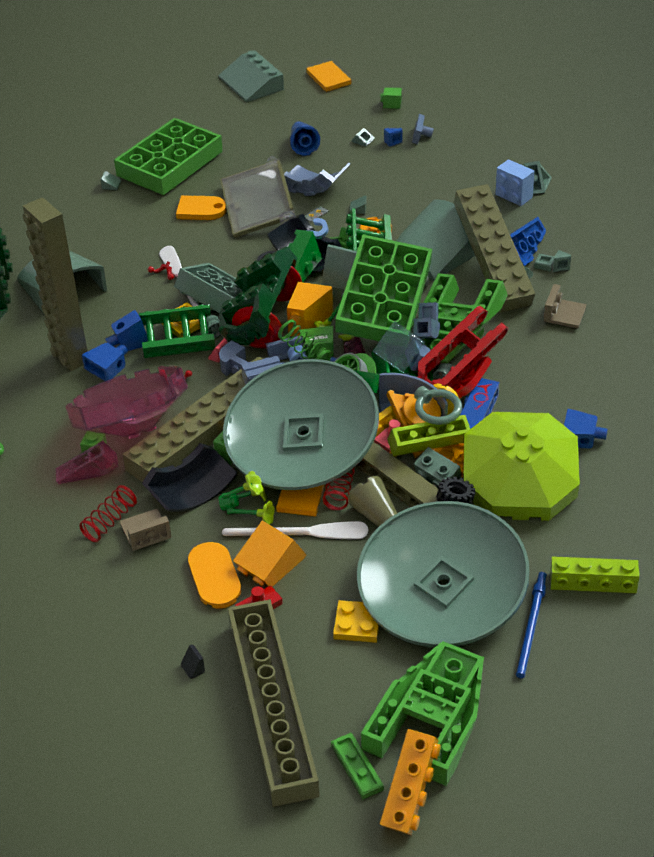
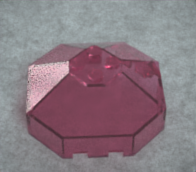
[65,365,188,439]

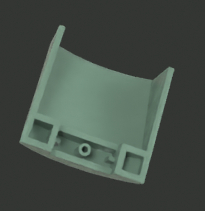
[394,200,475,281]
[17,251,107,315]

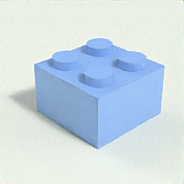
[495,159,535,206]

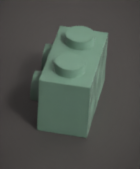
[414,447,461,488]

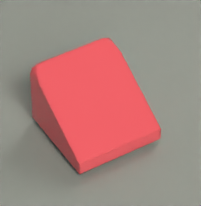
[208,338,227,363]

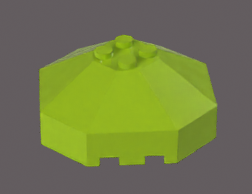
[463,412,580,521]

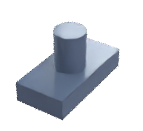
[412,114,434,144]
[266,336,303,360]

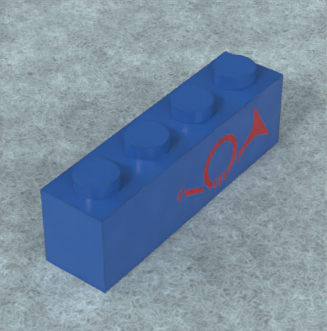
[459,378,499,429]

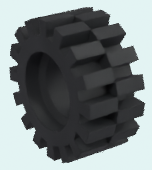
[436,477,475,504]

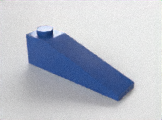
[510,217,546,266]

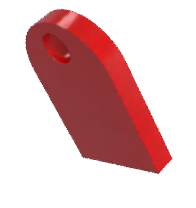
[452,356,492,399]

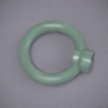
[414,386,462,425]

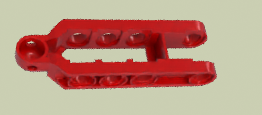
[417,306,509,388]

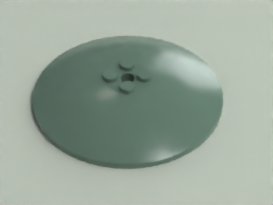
[223,359,379,490]
[357,501,530,647]

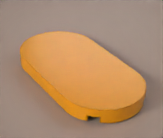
[188,542,241,609]

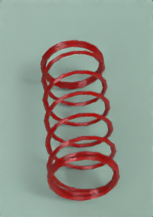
[323,466,356,510]
[79,485,137,542]

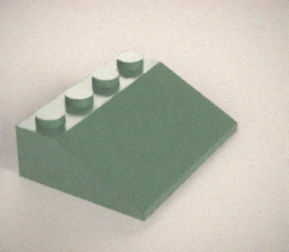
[218,50,284,103]
[321,245,357,302]
[174,263,242,313]

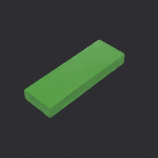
[331,732,384,799]

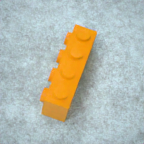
[380,729,441,835]

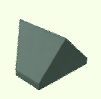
[523,161,552,195]

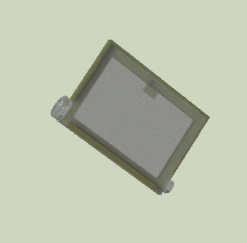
[220,156,296,238]

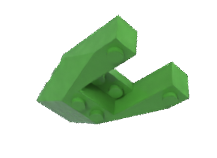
[418,273,508,363]
[361,641,484,786]

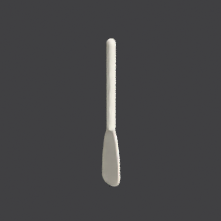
[159,246,199,306]
[222,521,369,540]

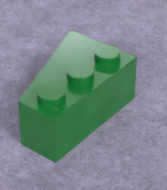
[288,230,322,282]

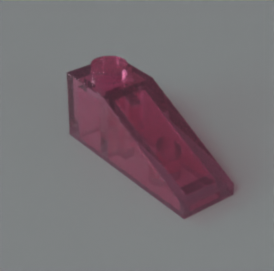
[55,441,118,484]

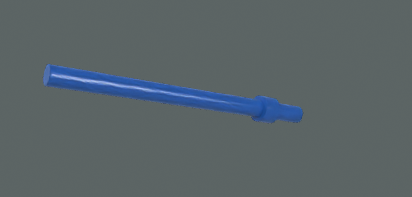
[516,572,547,678]

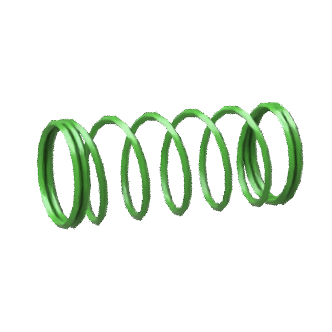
[278,319,332,361]

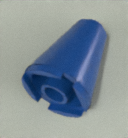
[290,122,320,156]

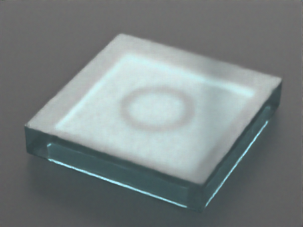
[373,321,425,373]

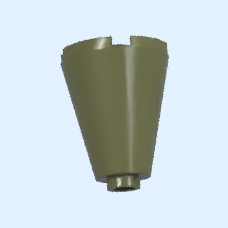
[348,476,397,527]

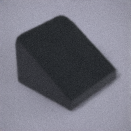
[181,644,205,679]

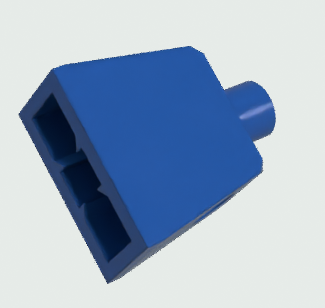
[105,310,148,351]
[82,343,128,383]
[564,409,608,448]

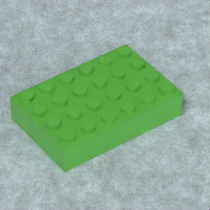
[114,118,223,195]
[335,234,433,348]

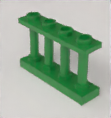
[345,208,392,251]
[139,305,215,358]

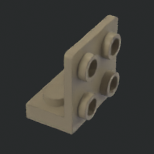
[544,284,587,328]
[120,509,171,551]

